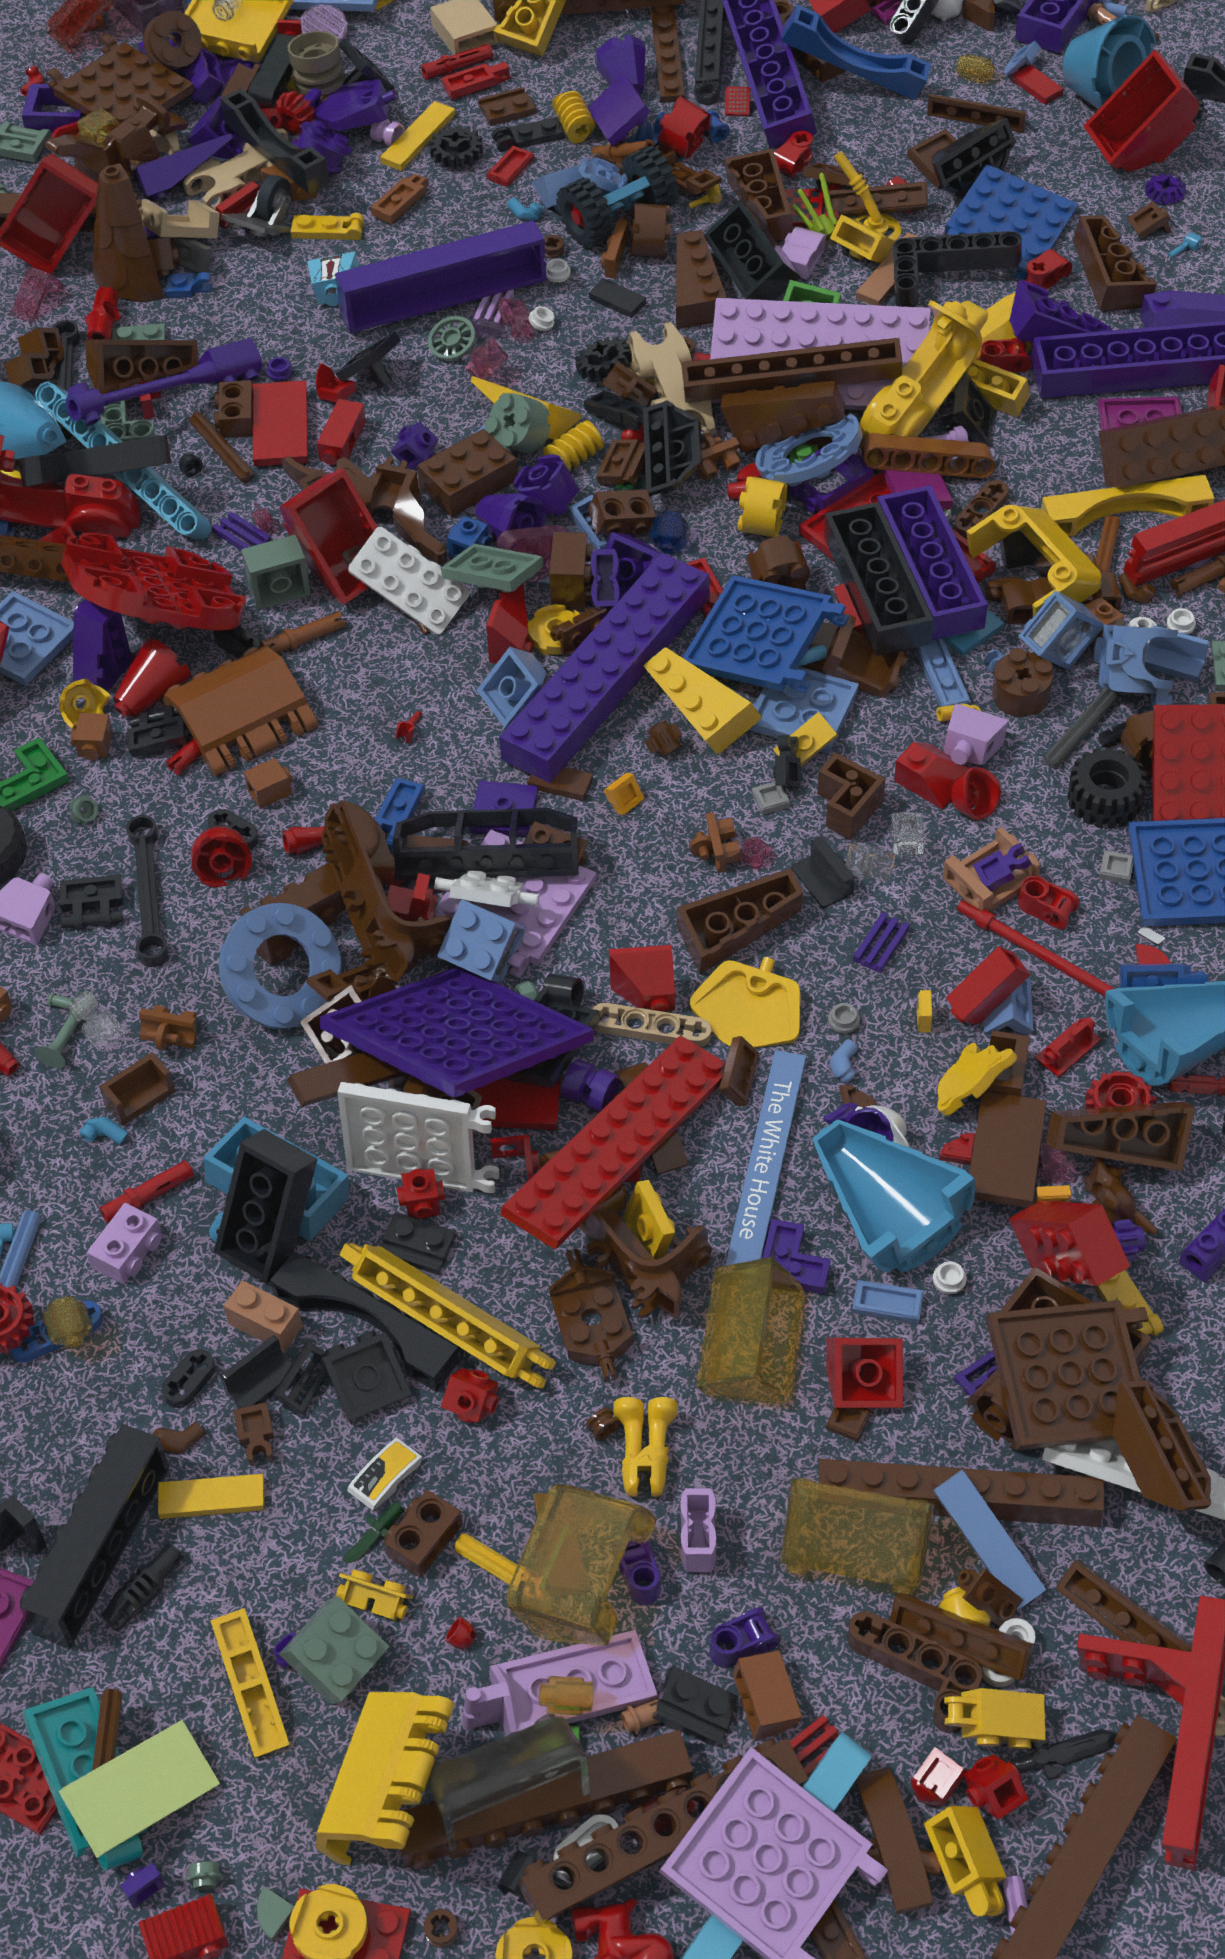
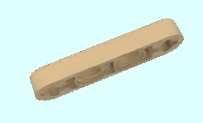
[592,1003,711,1047]

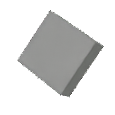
[751,782,790,815]
[1099,850,1133,884]

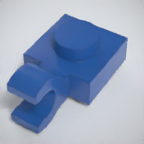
[165,272,213,298]

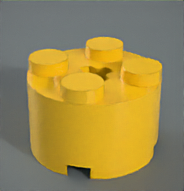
[737,476,787,537]

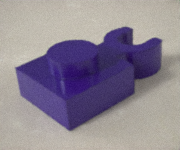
[973,843,1032,891]

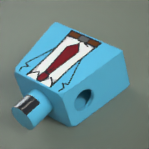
[308,252,360,307]

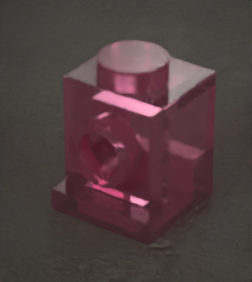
[464,337,509,379]

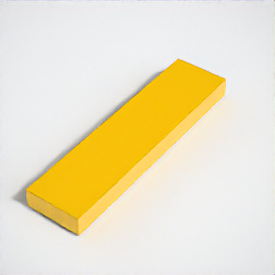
[380,101,455,171]

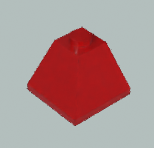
[894,742,971,810]
[609,945,675,1012]
[826,1337,903,1408]

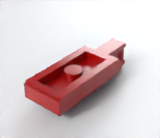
[441,62,510,100]

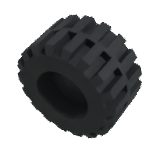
[1067,747,1147,829]

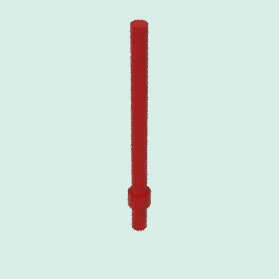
[956,900,1115,997]

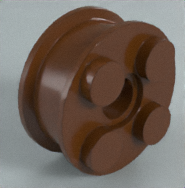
[143,11,202,70]

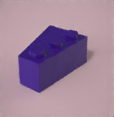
[73,599,133,692]

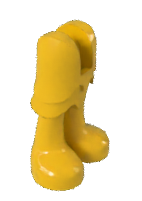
[613,1397,678,1497]

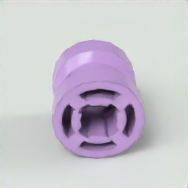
[370,119,404,147]

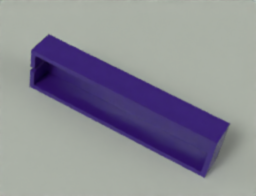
[335,220,547,334]

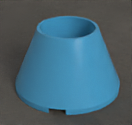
[1063,15,1156,109]

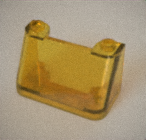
[780,1476,935,1595]
[507,1484,657,1646]

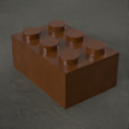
[417,428,517,518]

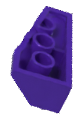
[133,133,232,201]
[1009,279,1112,343]
[1141,290,1225,328]

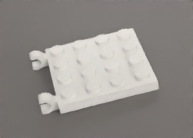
[337,1082,500,1193]

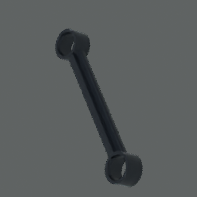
[52,320,80,439]
[126,815,169,967]

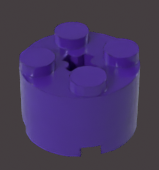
[514,454,580,516]

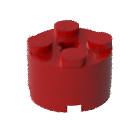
[657,96,712,159]

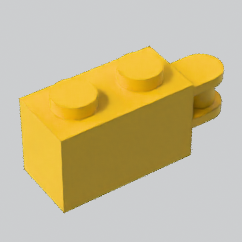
[944,1688,1045,1750]
[924,1806,1007,1916]

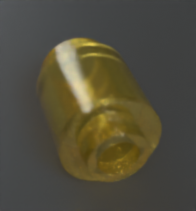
[956,53,995,83]
[539,1676,593,1715]

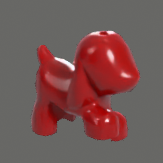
[571,1898,675,1959]

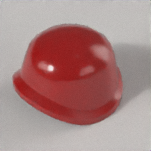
[951,767,1001,820]

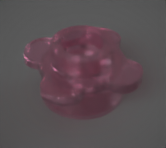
[250,503,274,533]
[740,837,773,869]

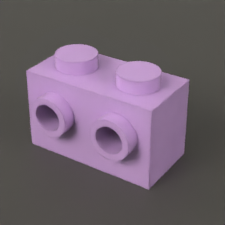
[86,1203,162,1284]

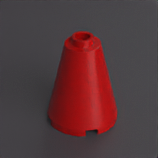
[113,637,191,718]

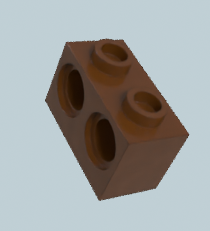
[214,380,253,438]
[588,489,656,536]
[384,1489,463,1579]

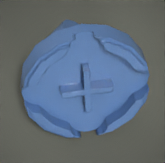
[578,157,628,197]

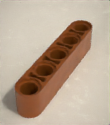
[860,433,996,478]

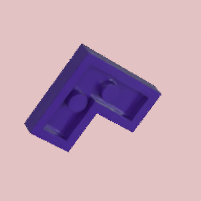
[758,1219,831,1294]

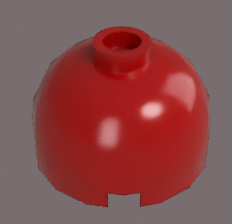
[191,826,252,888]

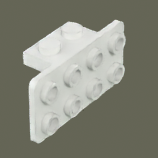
[348,527,470,634]

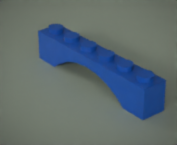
[781,4,931,100]

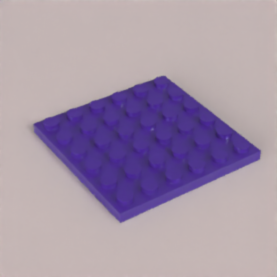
[320,966,594,1097]

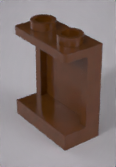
[821,613,909,698]

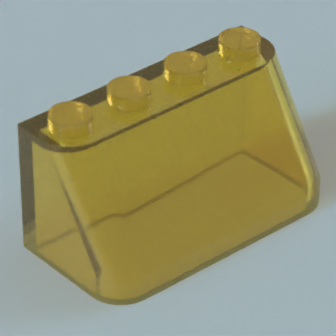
[697,1257,805,1405]

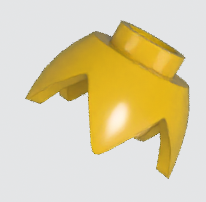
[59,679,111,729]

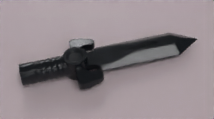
[1006,1729,1118,1780]

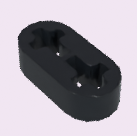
[213,626,261,659]
[208,809,258,850]
[161,1349,215,1408]

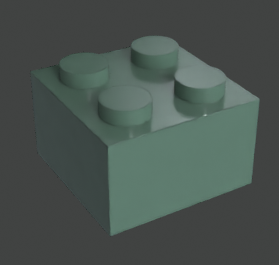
[241,535,311,610]
[279,1596,390,1704]

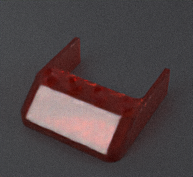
[44,0,115,54]

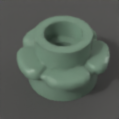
[70,795,98,825]
[185,1861,223,1891]

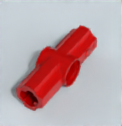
[85,286,120,340]

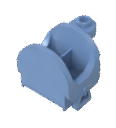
[1094,624,1178,711]

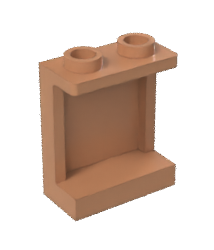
[943,827,1040,912]

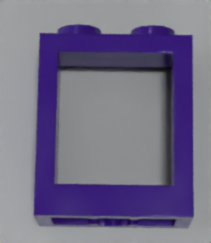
[21,84,91,135]
[786,442,873,513]

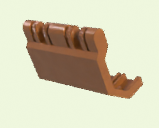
[163,646,318,777]

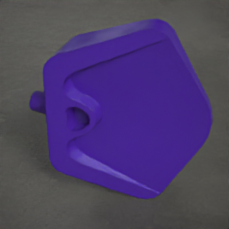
[315,79,397,131]

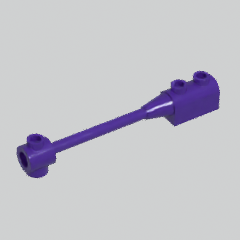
[66,338,262,426]
[1179,1208,1225,1283]

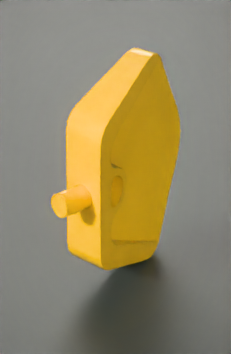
[690,957,801,1048]

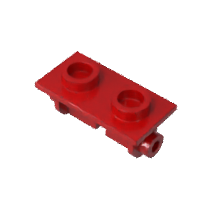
[1035,1017,1101,1078]

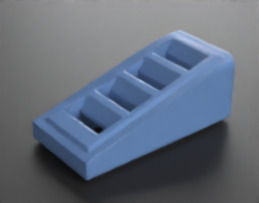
[567,495,610,549]

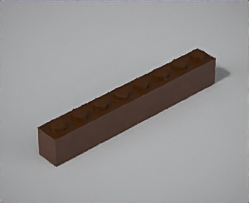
[681,338,903,403]
[817,1459,1104,1527]
[991,1714,1177,1959]
[401,1730,693,1869]

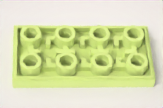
[59,1720,220,1858]

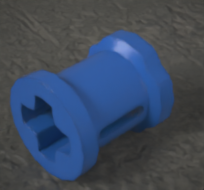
[704,110,730,143]

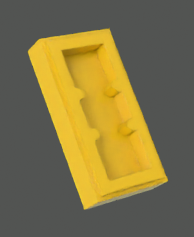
[773,712,838,766]

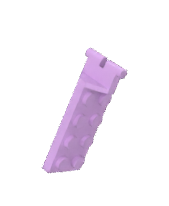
[462,1630,658,1739]

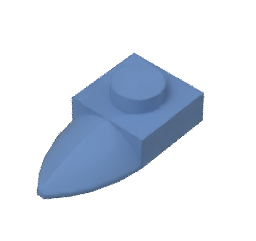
[1004,41,1041,75]

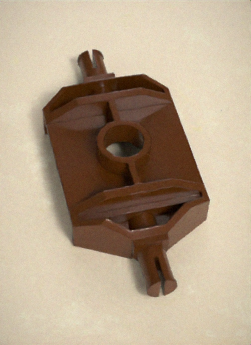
[549,1249,634,1382]

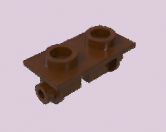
[550,608,607,655]
[523,821,589,866]
[957,1568,1023,1627]

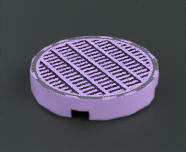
[300,5,347,43]

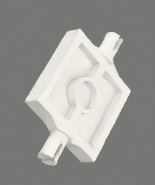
[434,871,539,908]

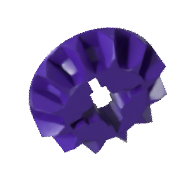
[1145,173,1186,204]

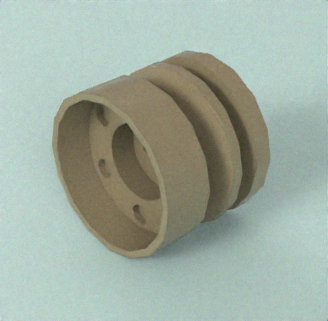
[288,31,345,95]

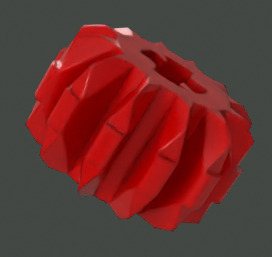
[273,90,316,135]

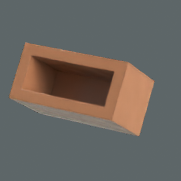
[224,1280,303,1353]

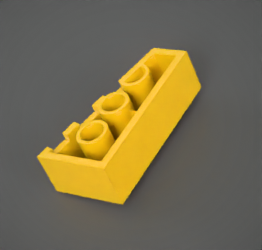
[494,0,566,56]
[643,647,763,754]

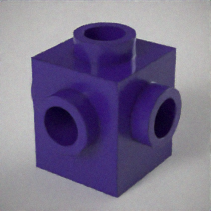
[391,421,439,470]

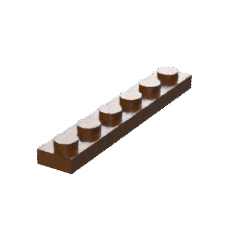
[650,5,684,103]

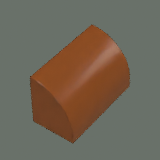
[732,1650,802,1741]

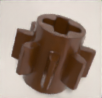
[644,719,682,756]

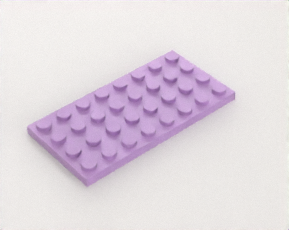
[710,298,931,410]

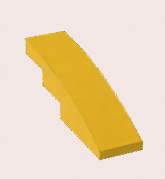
[210,1608,290,1758]

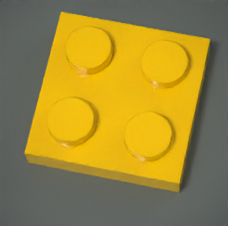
[622,1180,675,1260]

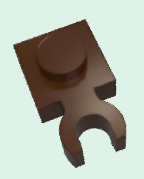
[233,1402,274,1466]

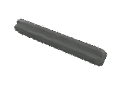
[1044,686,1119,769]

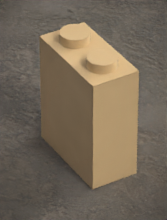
[430,0,499,55]

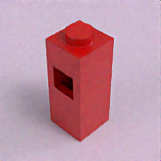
[317,399,366,465]
[946,946,1031,1025]

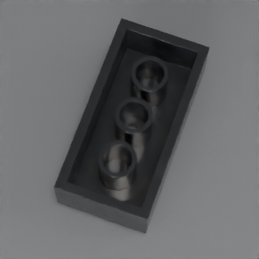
[704,199,801,301]
[214,1129,318,1283]

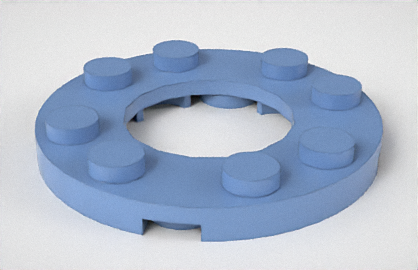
[755,414,863,486]
[219,903,341,1029]

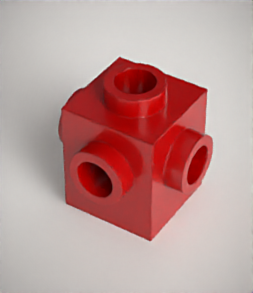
[397,1169,445,1219]
[441,1368,499,1423]
[963,1754,1028,1820]

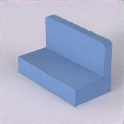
[1145,626,1209,683]
[983,978,1034,1035]

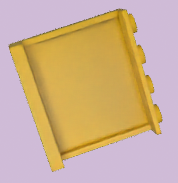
[170,0,294,63]

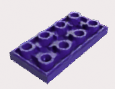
[588,73,650,146]

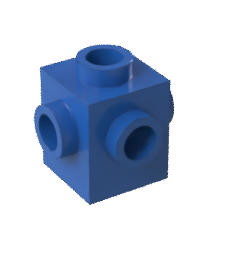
[447,516,491,559]

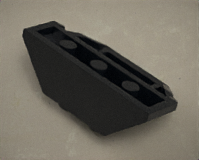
[932,118,1016,200]
[643,400,703,497]

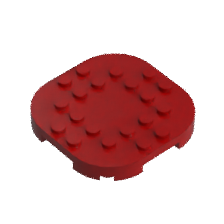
[61,533,246,630]

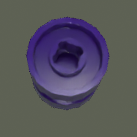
[561,1059,620,1112]

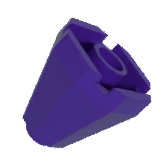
[595,35,646,95]
[475,493,546,553]

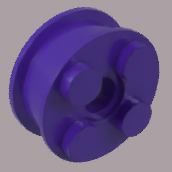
[292,119,351,173]

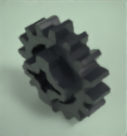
[429,125,483,169]
[575,337,632,382]

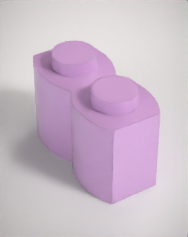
[781,227,826,280]
[680,1488,716,1572]

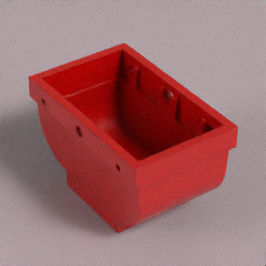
[1083,49,1199,172]
[0,153,98,277]
[280,468,377,605]

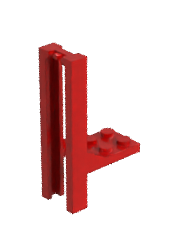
[1123,500,1225,586]
[1077,1596,1225,1871]

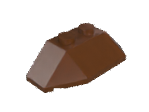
[1113,1380,1211,1511]

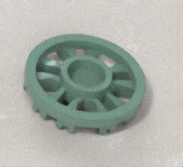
[428,316,477,363]

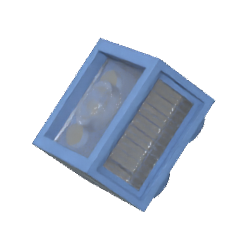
[1019,590,1105,670]
[437,899,527,983]

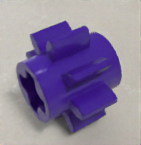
[1113,1219,1145,1261]

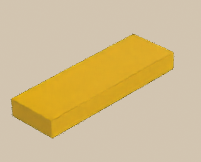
[158,1474,265,1519]

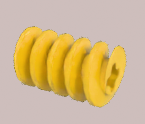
[552,91,596,144]
[543,420,604,471]

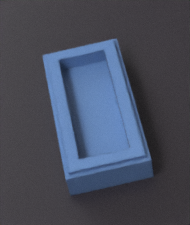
[852,1280,924,1324]

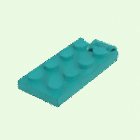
[22,1687,148,1871]

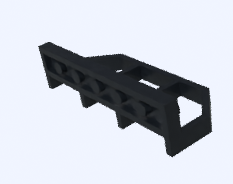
[393,808,579,881]

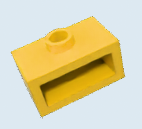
[830,214,895,264]

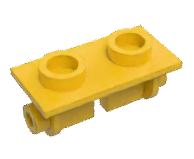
[336,1569,414,1621]

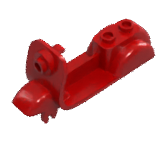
[0,434,142,538]

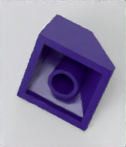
[187,96,247,160]
[592,532,661,597]

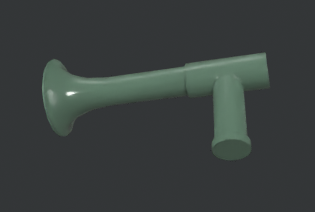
[35,991,95,1069]

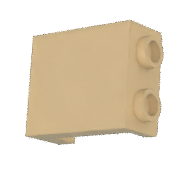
[139,199,219,238]

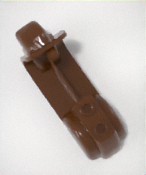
[322,800,452,982]
[539,1150,713,1319]

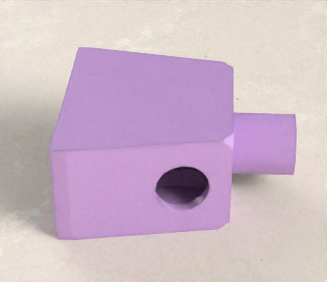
[943,703,1009,765]
[0,873,56,945]

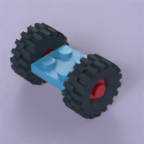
[556,146,679,249]

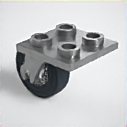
[221,175,292,237]

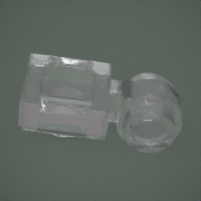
[68,992,126,1053]

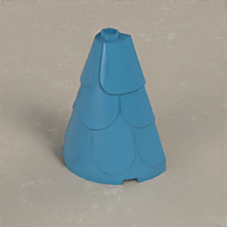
[0,381,66,459]
[1105,981,1225,1086]
[812,1119,976,1273]

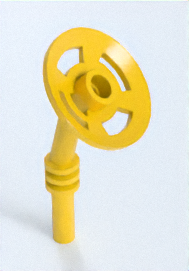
[834,151,901,241]

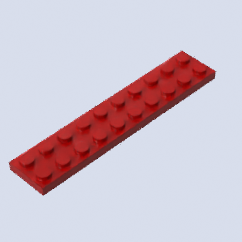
[500,1035,726,1250]

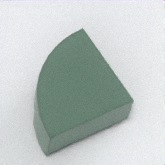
[257,1886,294,1942]

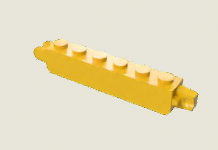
[339,1243,556,1389]

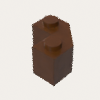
[4,327,64,389]

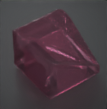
[1039,1143,1074,1183]

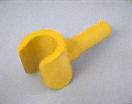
[688,184,722,209]

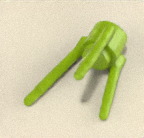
[792,173,838,237]

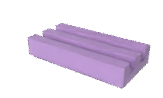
[473,289,514,329]

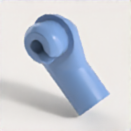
[1097,0,1128,17]
[830,1039,858,1083]

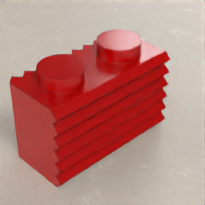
[139,1894,229,1959]

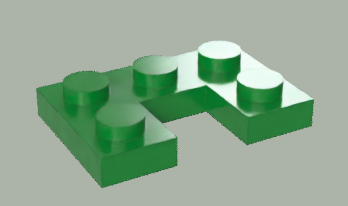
[0,737,69,811]

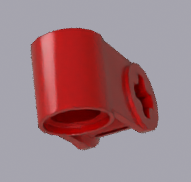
[775,131,813,178]
[1025,249,1073,290]
[979,338,1032,373]
[1018,876,1080,930]

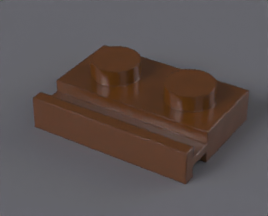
[478,87,536,126]
[596,439,645,485]

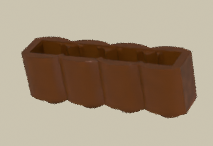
[1001,571,1122,624]

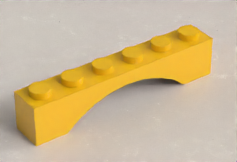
[1041,475,1215,536]

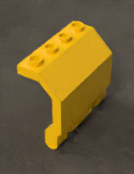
[315,1692,455,1865]

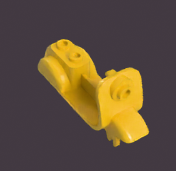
[860,300,988,455]

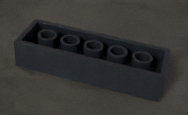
[824,502,933,656]
[20,1424,170,1649]

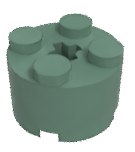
[485,393,551,454]

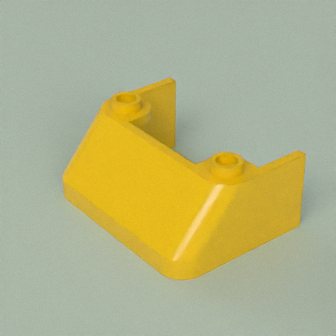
[967,505,1102,617]

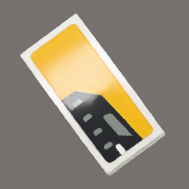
[347,1437,422,1510]

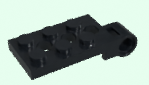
[501,973,601,1088]

